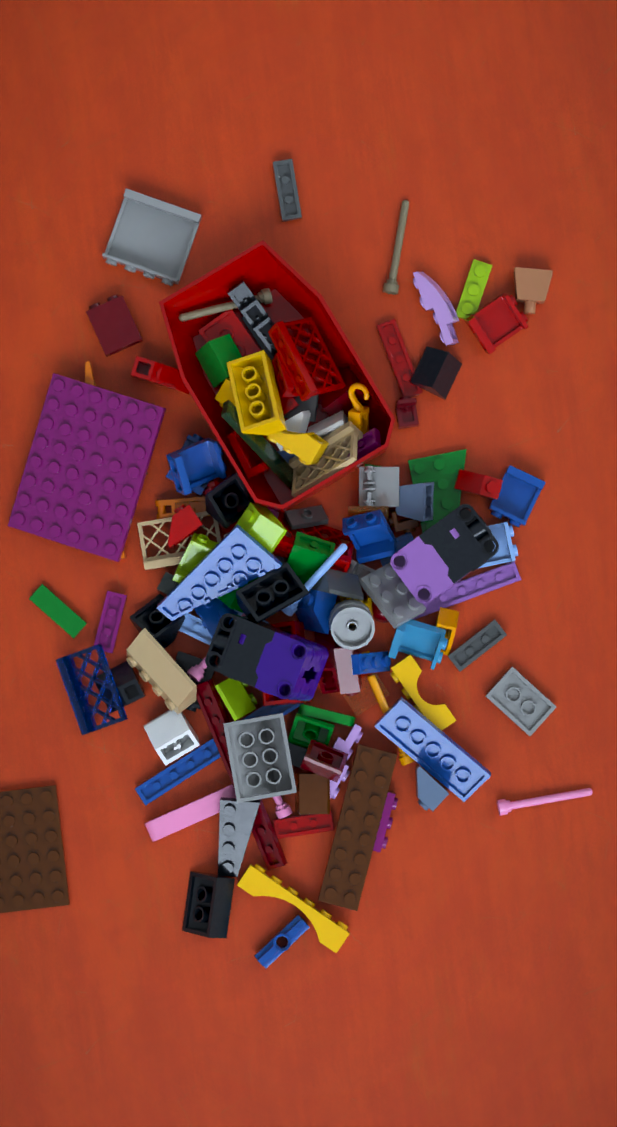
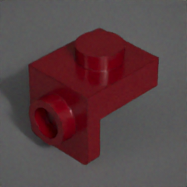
[395,396,419,429]

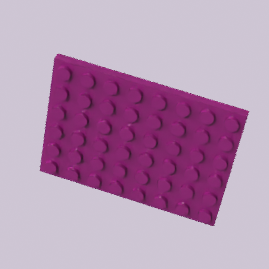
[8,373,166,562]

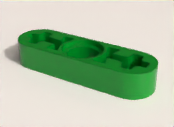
[298,704,356,727]

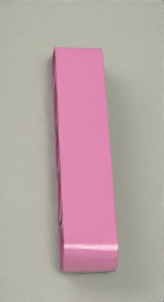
[145,785,236,842]

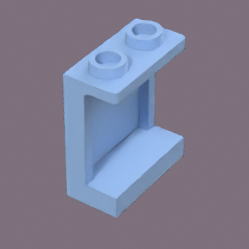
[478,521,518,569]

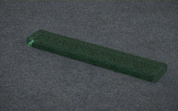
[221,400,302,491]

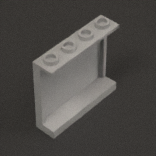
[102,188,202,286]

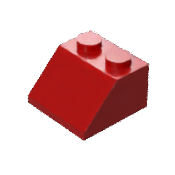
[167,504,204,549]

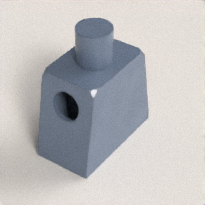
[395,482,434,521]

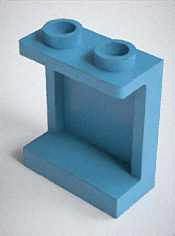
[388,619,448,670]

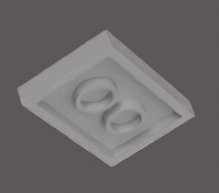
[360,563,426,629]
[485,667,556,736]

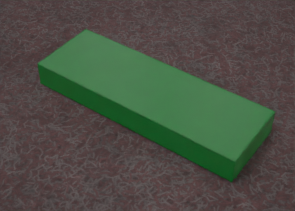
[29,584,87,638]

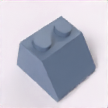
[415,765,449,811]

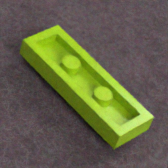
[456,259,492,320]

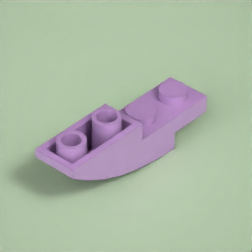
[413,271,459,346]
[330,724,363,799]

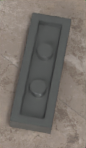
[273,159,302,222]
[448,619,507,672]

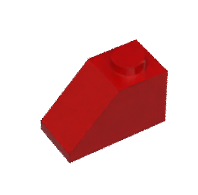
[454,469,503,500]

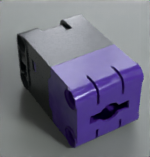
[205,613,329,701]

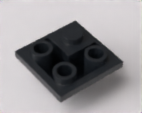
[93,661,146,714]

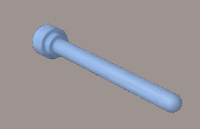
[282,543,347,616]

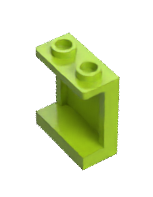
[172,533,219,583]

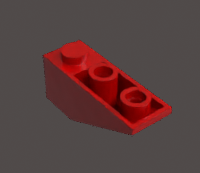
[131,356,189,394]

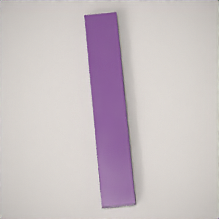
[412,561,521,620]

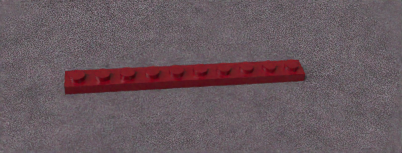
[196,679,288,870]

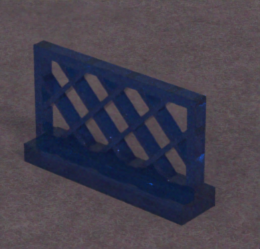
[56,643,128,735]

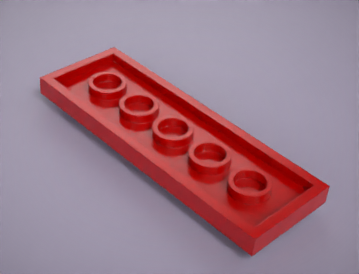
[198,309,300,416]

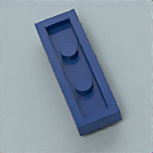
[351,651,391,675]

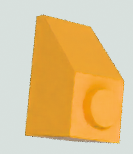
[435,607,459,655]

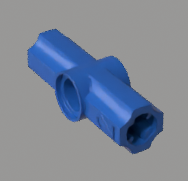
[254,915,310,968]

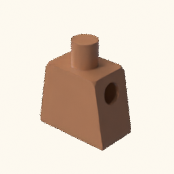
[513,267,553,314]

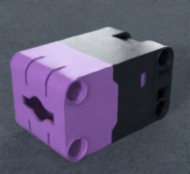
[390,504,499,603]

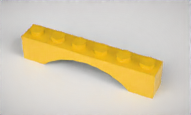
[215,378,329,465]
[237,863,350,953]

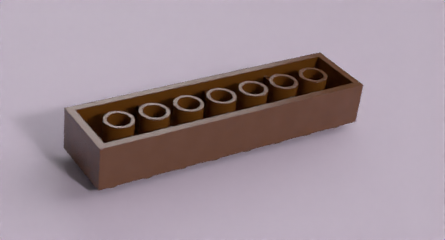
[318,744,397,911]

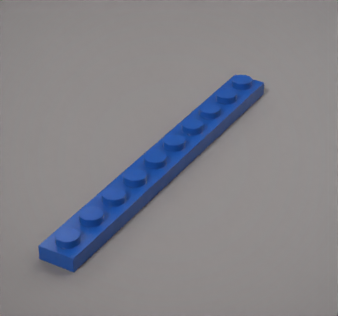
[135,703,304,806]

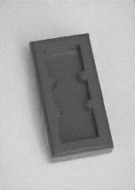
[284,505,329,530]

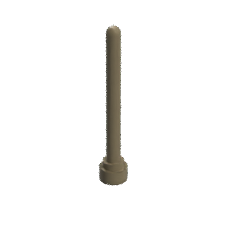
[382,200,409,295]
[178,288,272,322]

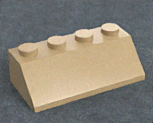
[126,628,197,714]

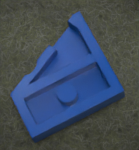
[194,598,238,640]

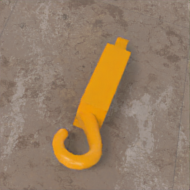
[348,383,369,435]

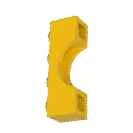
[390,655,456,730]

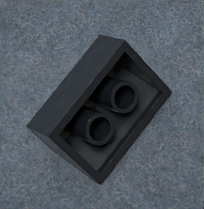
[236,562,309,624]
[182,871,235,938]

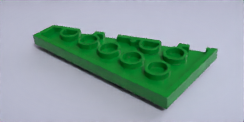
[408,449,467,533]

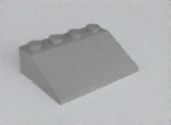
[223,712,297,803]

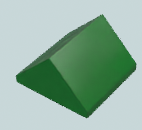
[195,334,242,389]
[288,713,335,749]

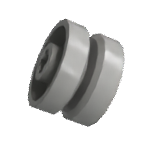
[329,599,375,650]

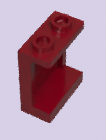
[86,294,143,357]

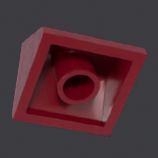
[319,367,372,417]
[300,739,348,782]

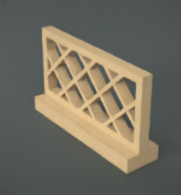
[289,421,363,498]
[137,511,221,570]

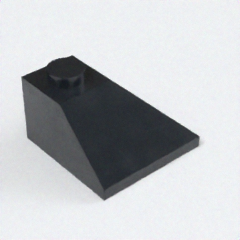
[129,594,185,649]

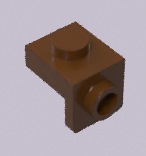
[388,510,419,533]

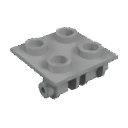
[359,466,399,507]

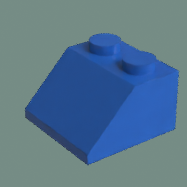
[295,589,337,634]

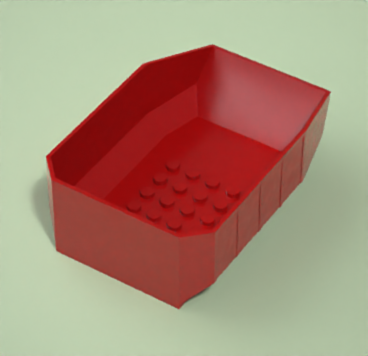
[159,240,395,513]

